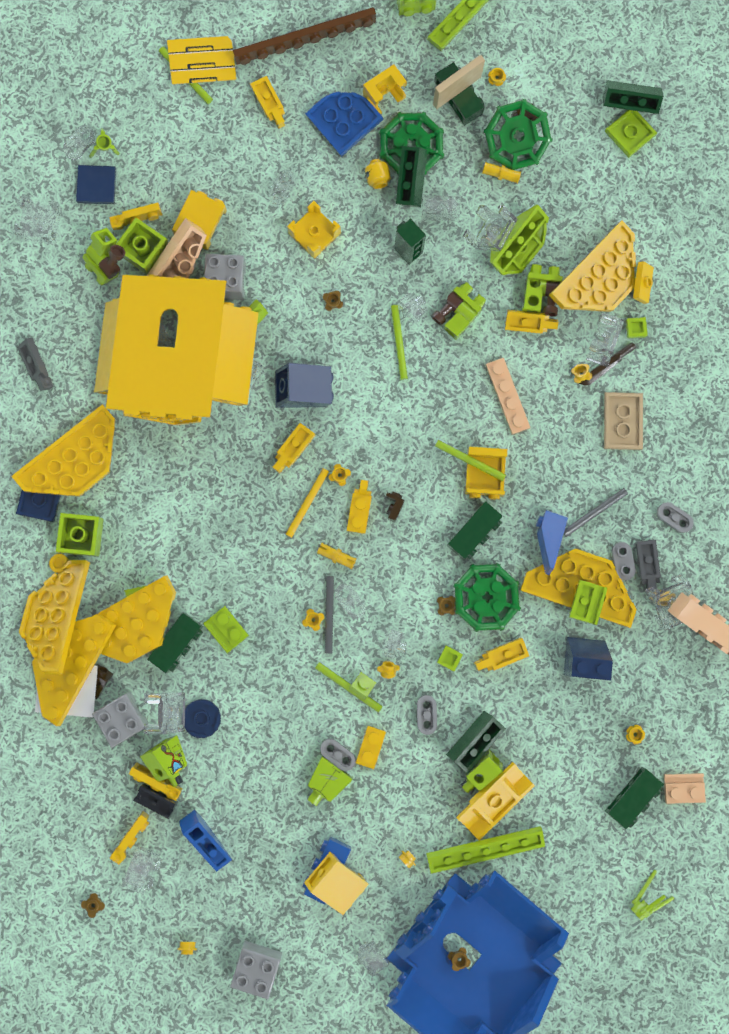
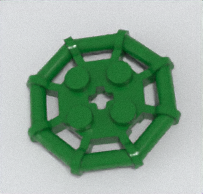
[483,98,553,170]
[379,112,445,175]
[453,563,521,632]

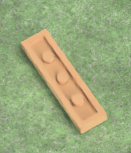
[486,358,531,435]

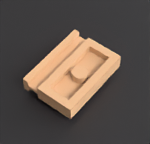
[664,773,706,804]

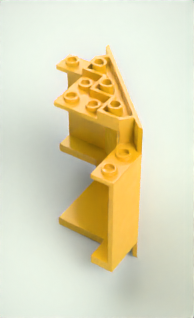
[94,274,258,425]

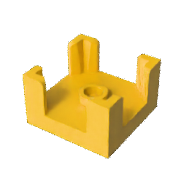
[363,64,407,114]
[287,201,341,259]

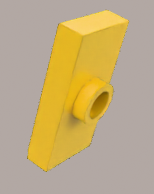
[633,261,654,304]

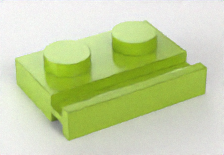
[569,580,607,625]
[203,606,249,654]

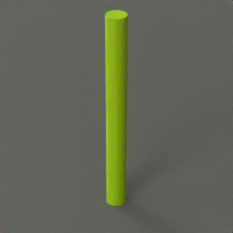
[159,46,213,104]
[391,305,408,380]
[435,440,506,481]
[315,662,383,713]

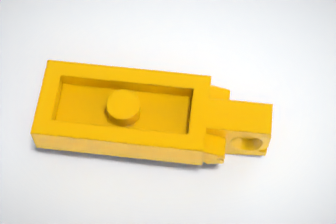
[250,76,285,129]
[109,202,163,230]
[505,310,559,334]
[273,423,316,473]
[346,480,372,534]
[474,637,529,671]
[129,762,183,801]
[110,811,149,865]

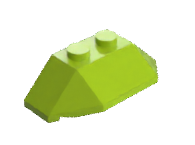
[490,205,549,275]

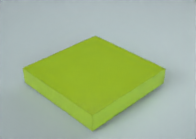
[605,110,657,158]

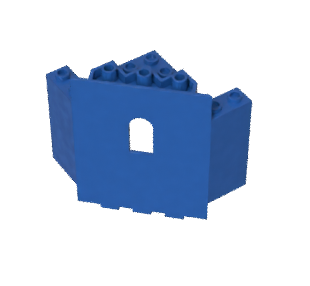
[386,870,569,1034]

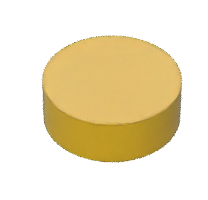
[49,554,69,573]

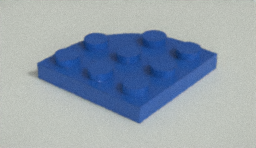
[305,92,384,157]

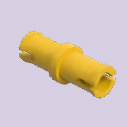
[482,162,521,184]
[317,543,357,570]

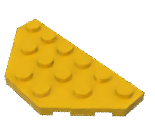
[549,220,636,312]
[11,404,116,497]
[520,548,637,628]
[19,560,90,674]
[94,575,176,663]
[32,615,116,727]

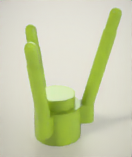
[89,128,120,158]
[631,870,674,921]

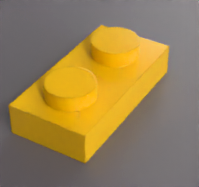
[356,726,386,769]

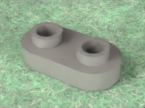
[656,502,694,533]
[611,542,635,580]
[417,695,437,735]
[320,738,355,771]

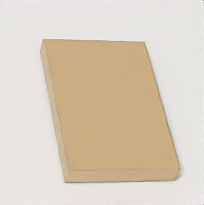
[433,55,485,109]
[604,392,643,450]

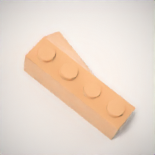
[147,218,207,278]
[668,592,729,655]

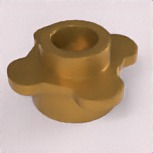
[323,291,343,311]
[437,596,456,616]
[81,893,105,918]
[448,947,471,971]

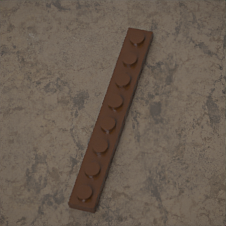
[233,7,376,65]

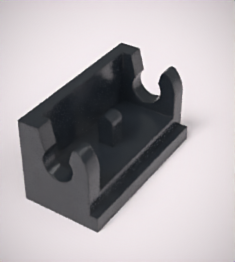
[133,784,178,819]

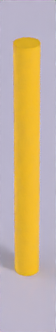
[285,468,329,538]

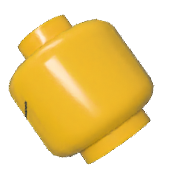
[365,159,391,189]

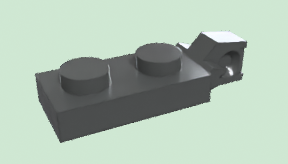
[17,338,53,391]
[635,540,661,594]

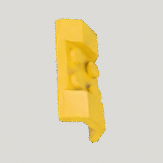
[456,762,535,840]

